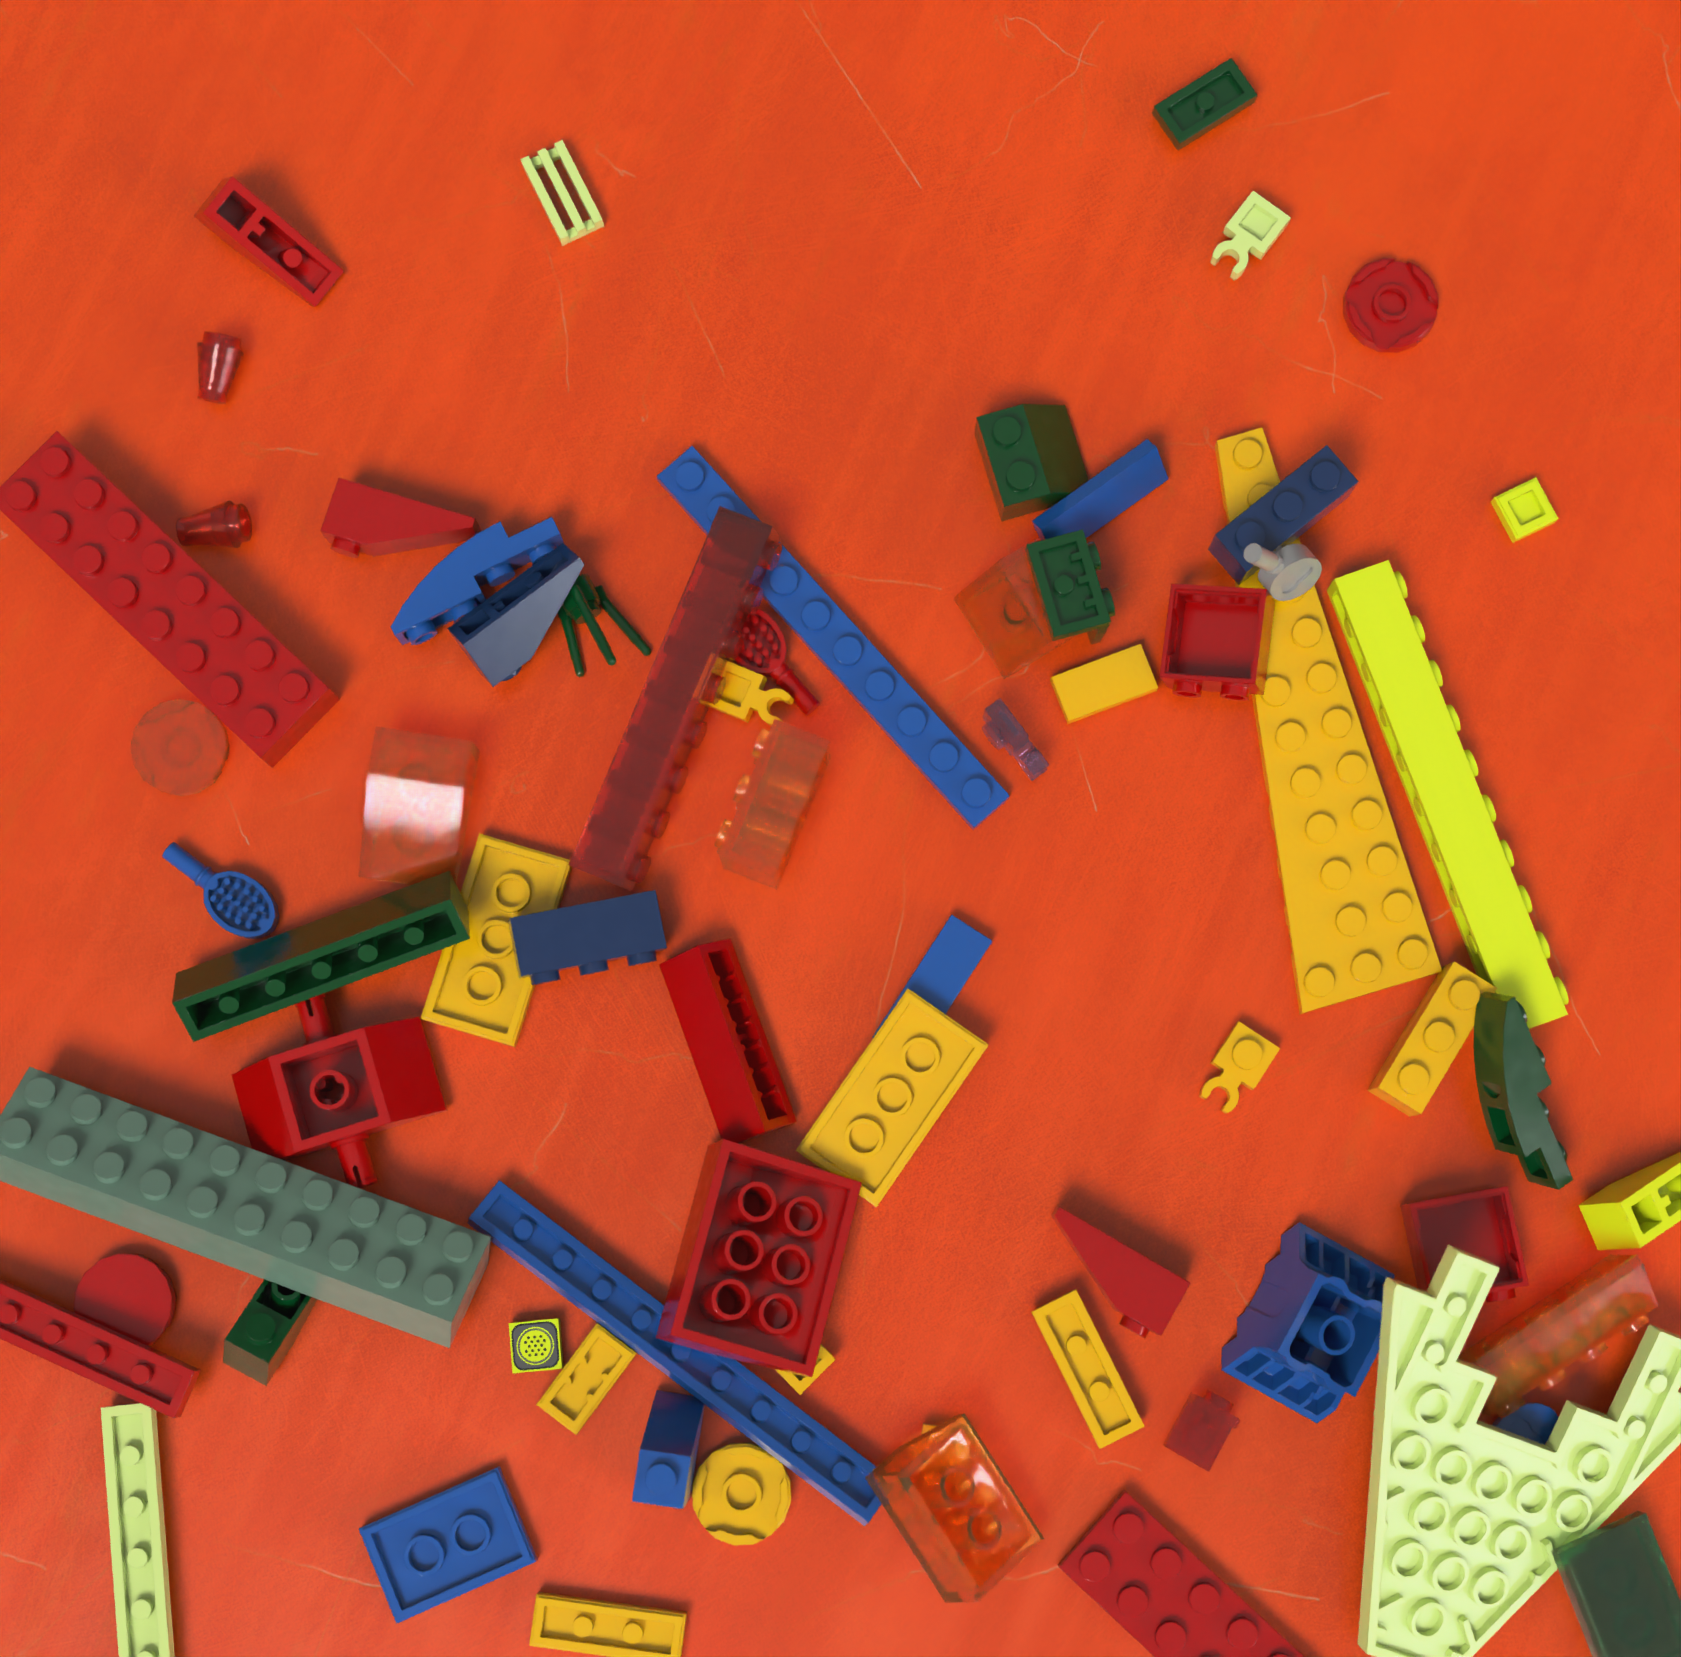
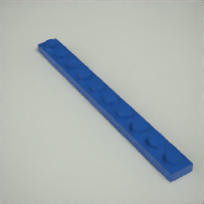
[657,446,1010,830]
[467,1180,897,1526]

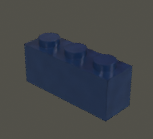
[1208,445,1359,585]
[508,890,667,985]

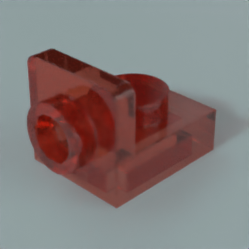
[1163,1390,1241,1472]

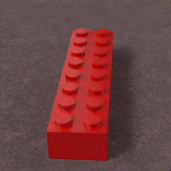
[0,431,340,768]

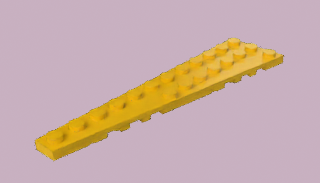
[1215,428,1442,1014]

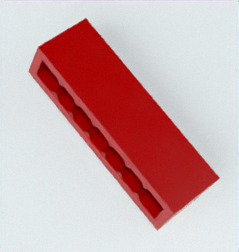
[659,938,797,1144]

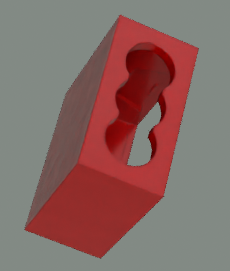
[1159,584,1275,701]
[1400,1186,1529,1302]

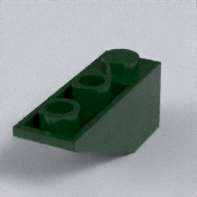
[223,1279,317,1386]

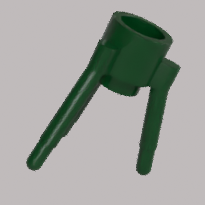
[557,574,651,677]

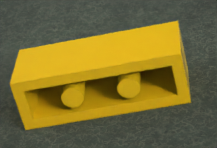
[1367,961,1497,1117]

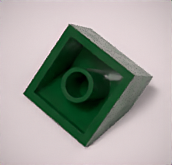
[974,404,1089,522]

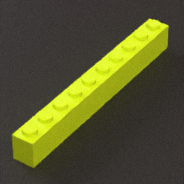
[1327,560,1569,1029]

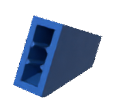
[632,1390,705,1509]

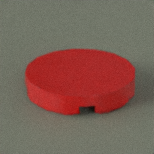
[1343,258,1439,353]
[73,1253,176,1346]

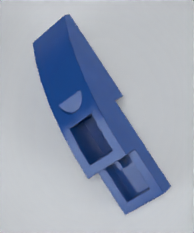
[391,517,565,645]

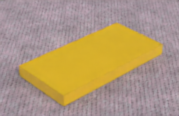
[420,833,573,1048]
[796,988,989,1207]

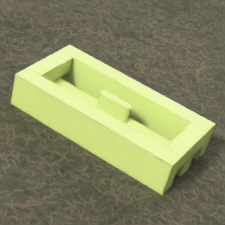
[520,140,604,246]

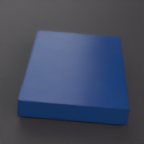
[359,1466,538,1624]

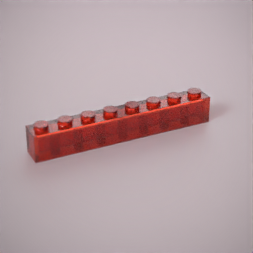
[569,506,782,892]

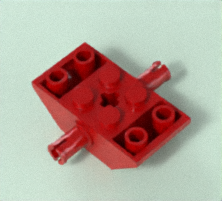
[231,993,448,1188]

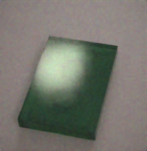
[1551,1511,1681,1657]

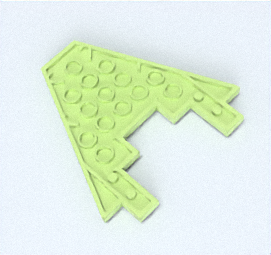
[1358,1245,1681,1657]

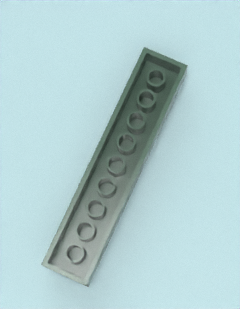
[0,1067,491,1348]

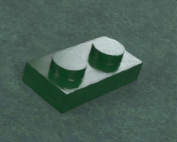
[1152,58,1257,150]

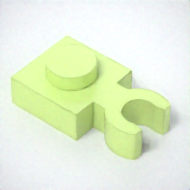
[1210,191,1291,280]

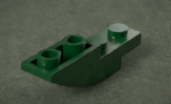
[1473,992,1573,1190]

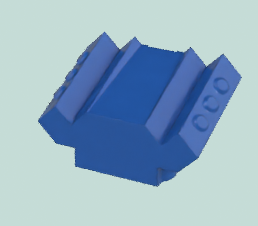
[1221,1222,1395,1423]

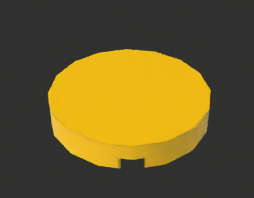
[692,1443,791,1545]

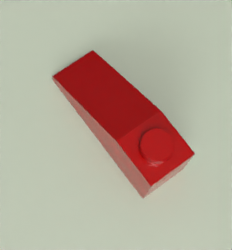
[194,176,344,307]
[320,477,482,558]
[1051,1207,1190,1339]

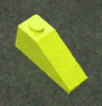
[1578,1152,1681,1250]

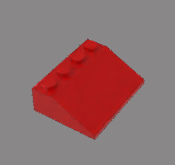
[656,1139,862,1377]

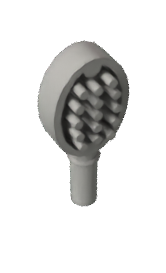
[1244,543,1322,601]

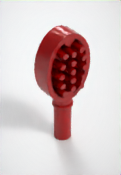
[720,605,820,716]

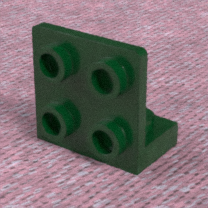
[1025,529,1115,644]

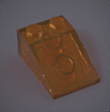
[359,726,480,885]

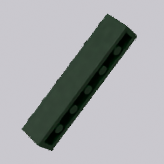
[172,871,470,1042]

